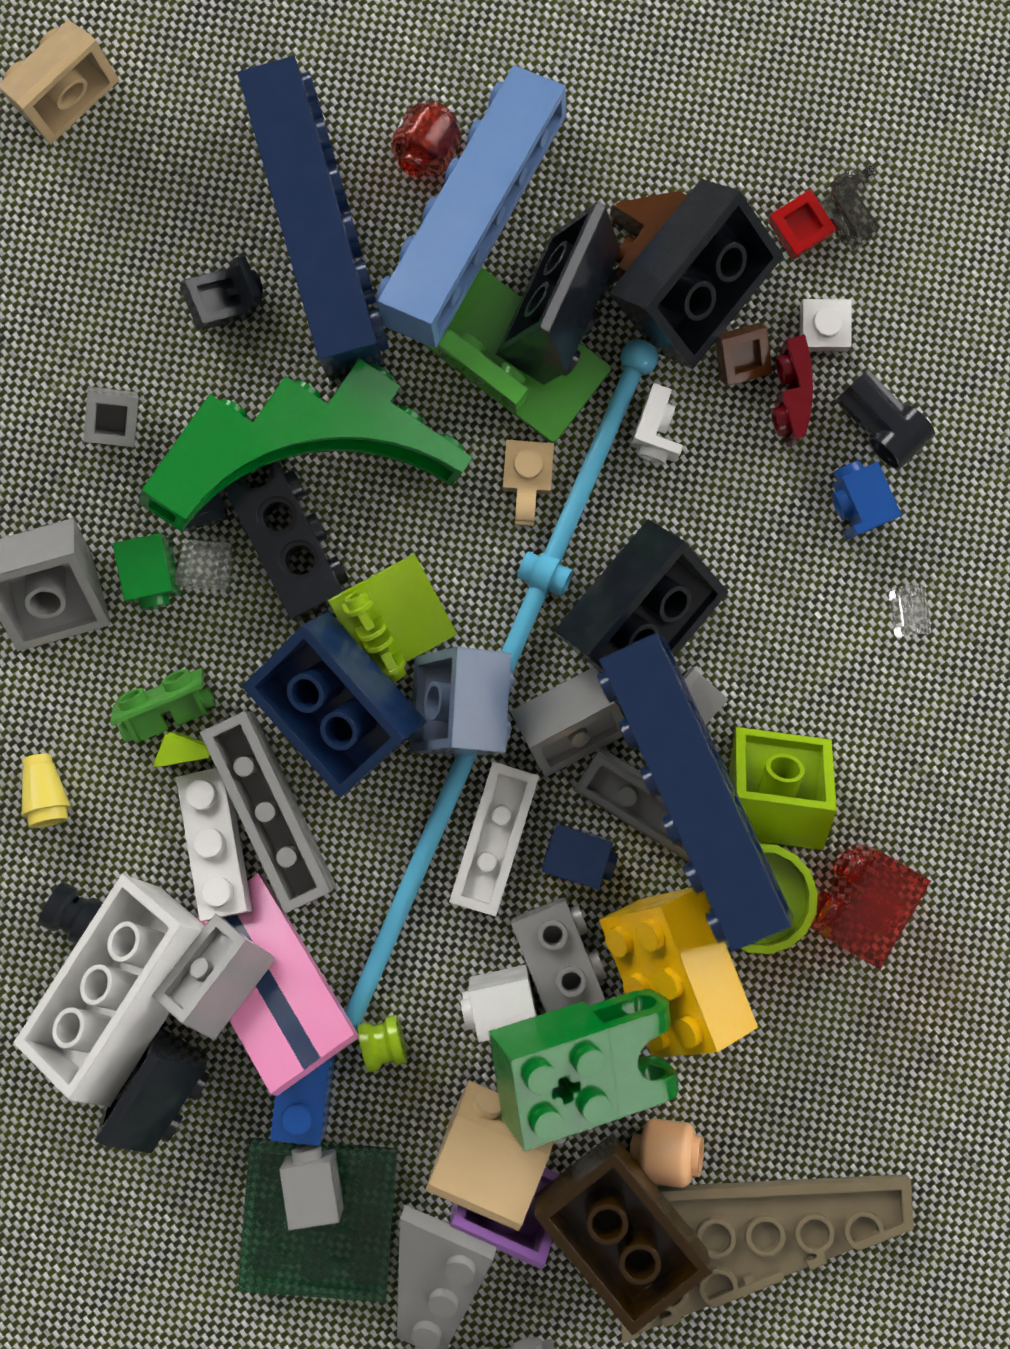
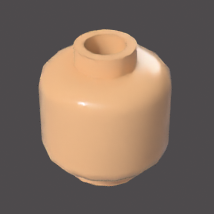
[630,1119,704,1188]

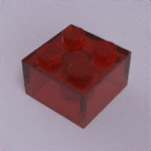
[810,843,931,970]

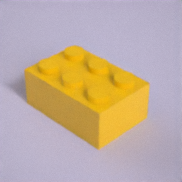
[599,888,758,1058]

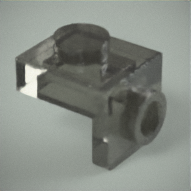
[822,165,880,252]

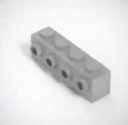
[511,897,615,1013]

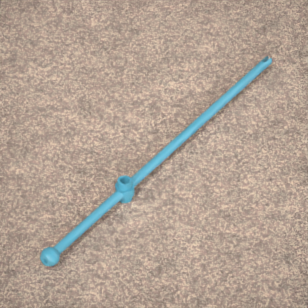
[345,339,659,1031]

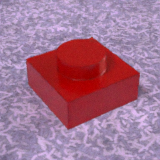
[767,189,837,260]

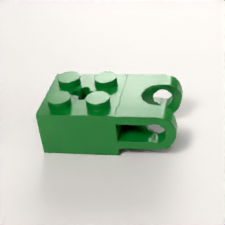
[489,989,679,1151]

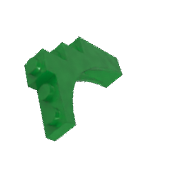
[139,358,472,532]

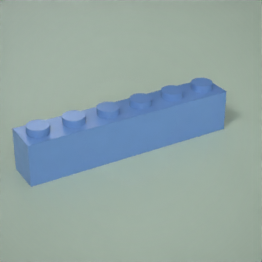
[376,65,567,349]

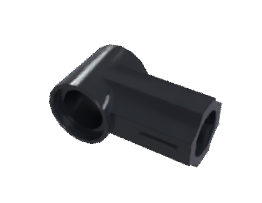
[835,369,935,470]

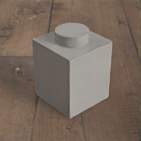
[83,386,139,447]

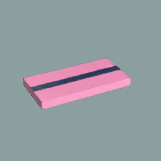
[196,874,360,1096]

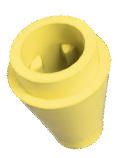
[21,753,71,828]

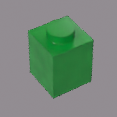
[112,533,182,610]

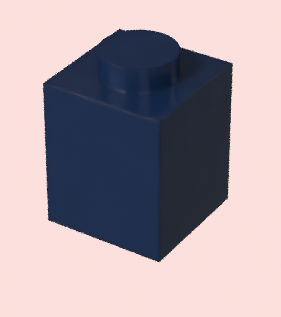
[541,822,618,890]

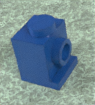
[831,460,902,540]

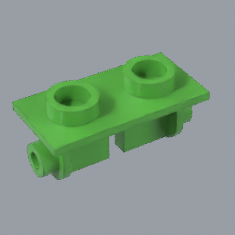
[110,668,216,743]

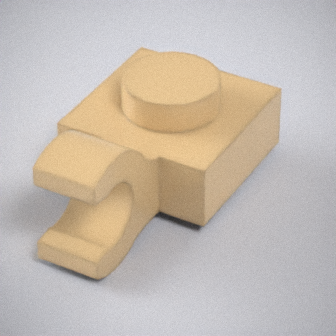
[503,440,554,527]

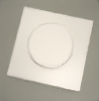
[800,299,851,352]

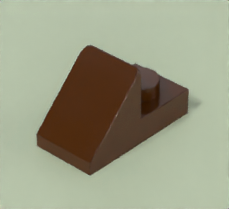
[609,190,687,282]

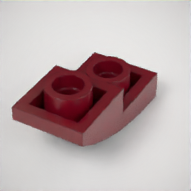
[771,334,813,447]

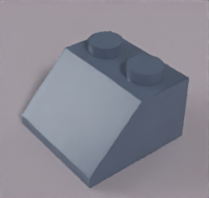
[409,646,514,755]

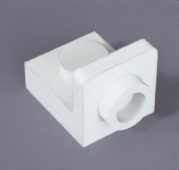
[630,383,683,465]

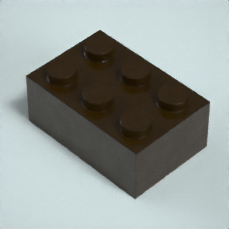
[535,1133,713,1336]

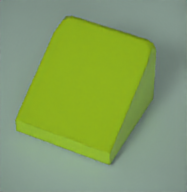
[153,732,211,768]

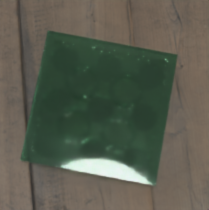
[238,1137,398,1302]

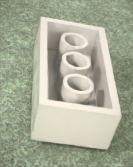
[13,874,205,1107]

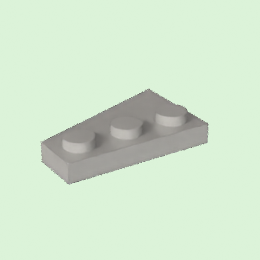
[397,1205,497,1349]

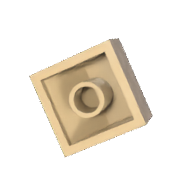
[0,20,120,145]
[425,1080,554,1231]

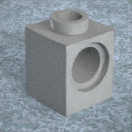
[279,1145,344,1230]

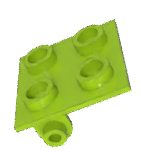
[328,553,458,682]

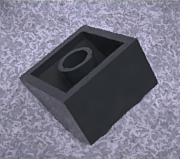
[94,1027,210,1153]

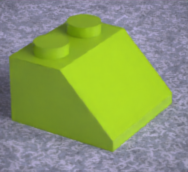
[729,727,837,850]

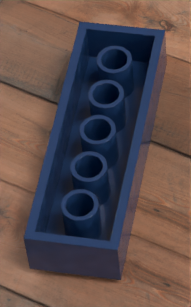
[237,55,390,381]
[597,633,793,952]

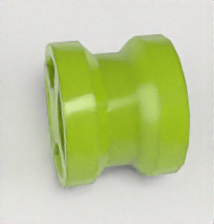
[357,1015,408,1073]

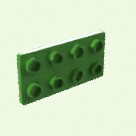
[420,267,611,443]

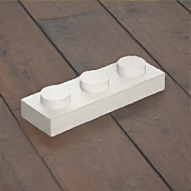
[449,761,539,917]
[176,768,253,922]

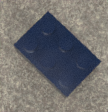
[241,611,427,798]

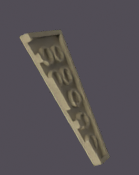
[621,1174,914,1344]

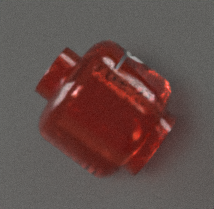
[390,101,462,178]

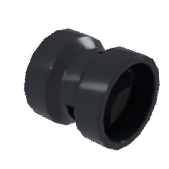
[38,881,103,944]

